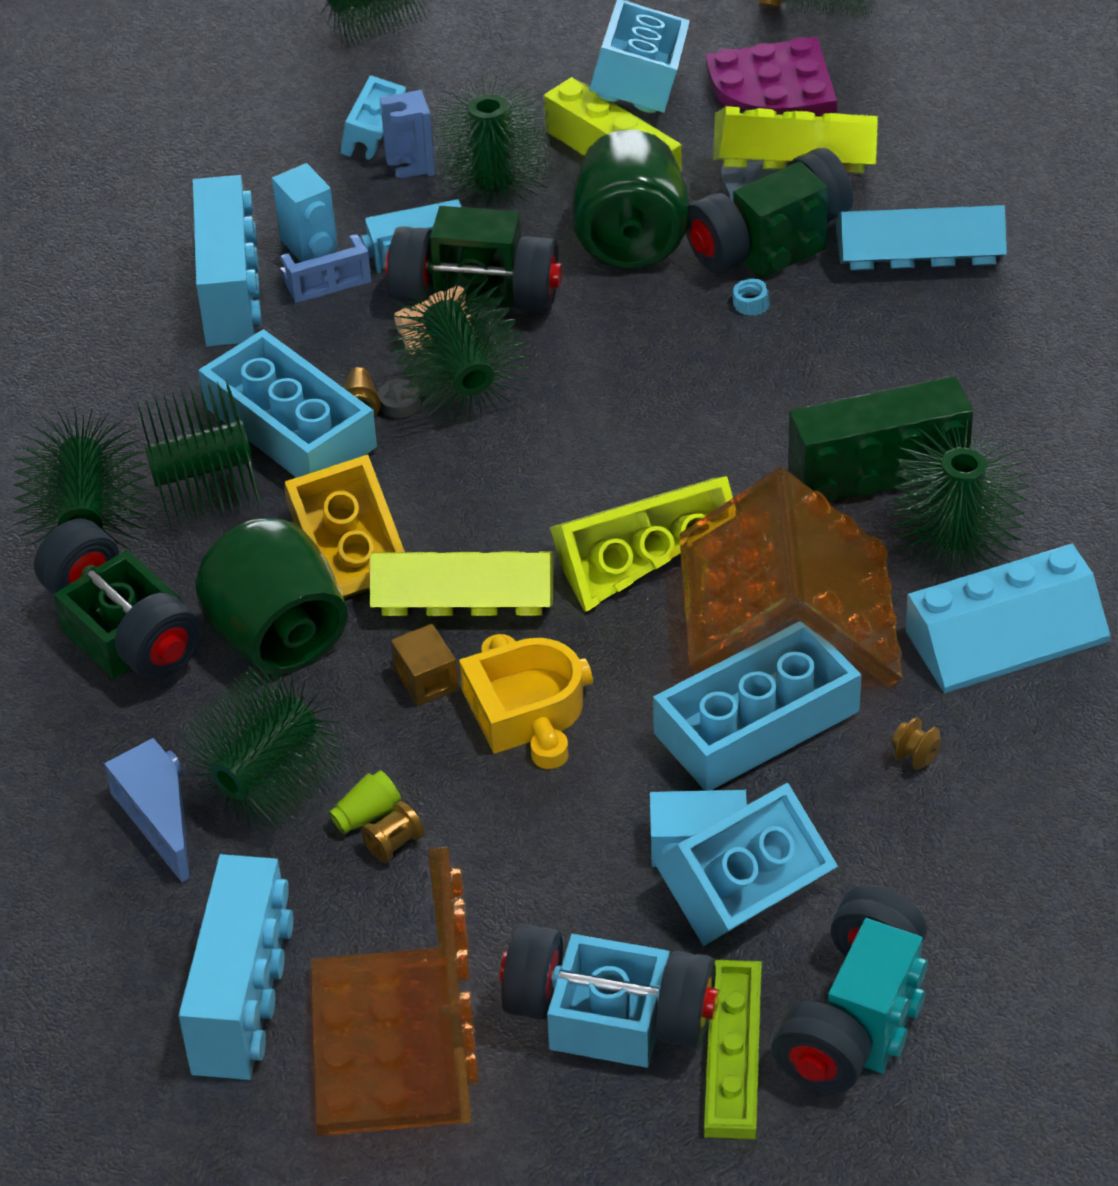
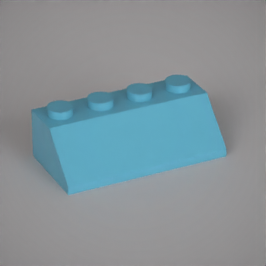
[835,205,1007,271]
[905,543,1110,694]

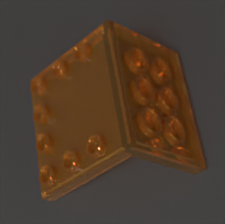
[679,466,903,687]
[311,847,479,1136]

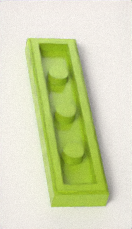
[704,960,762,1139]

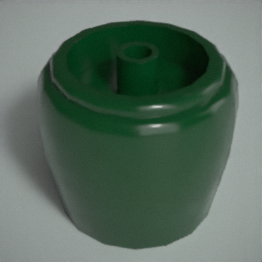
[572,130,689,268]
[195,518,348,675]

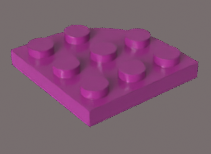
[705,37,838,116]

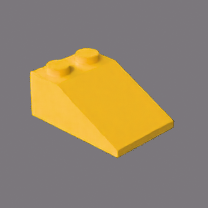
[285,454,405,598]

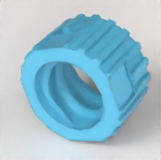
[732,279,770,316]

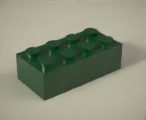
[788,376,973,508]

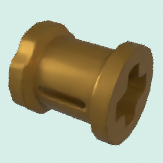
[361,801,425,863]

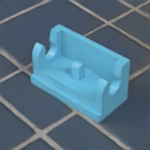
[340,75,406,160]

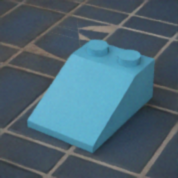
[653,782,838,946]

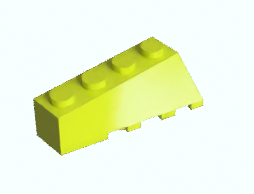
[544,77,682,173]
[713,106,878,174]
[550,476,739,612]
[370,551,555,616]

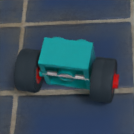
[772,885,928,1093]

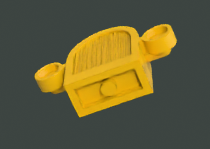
[459,634,593,769]

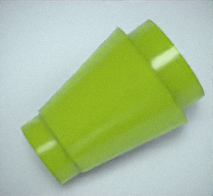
[328,770,402,835]

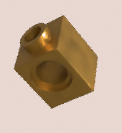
[391,624,459,706]

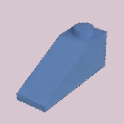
[104,738,190,882]

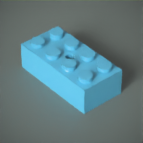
[589,0,690,113]
[193,175,262,347]
[198,329,377,478]
[653,618,861,791]
[179,854,294,1080]

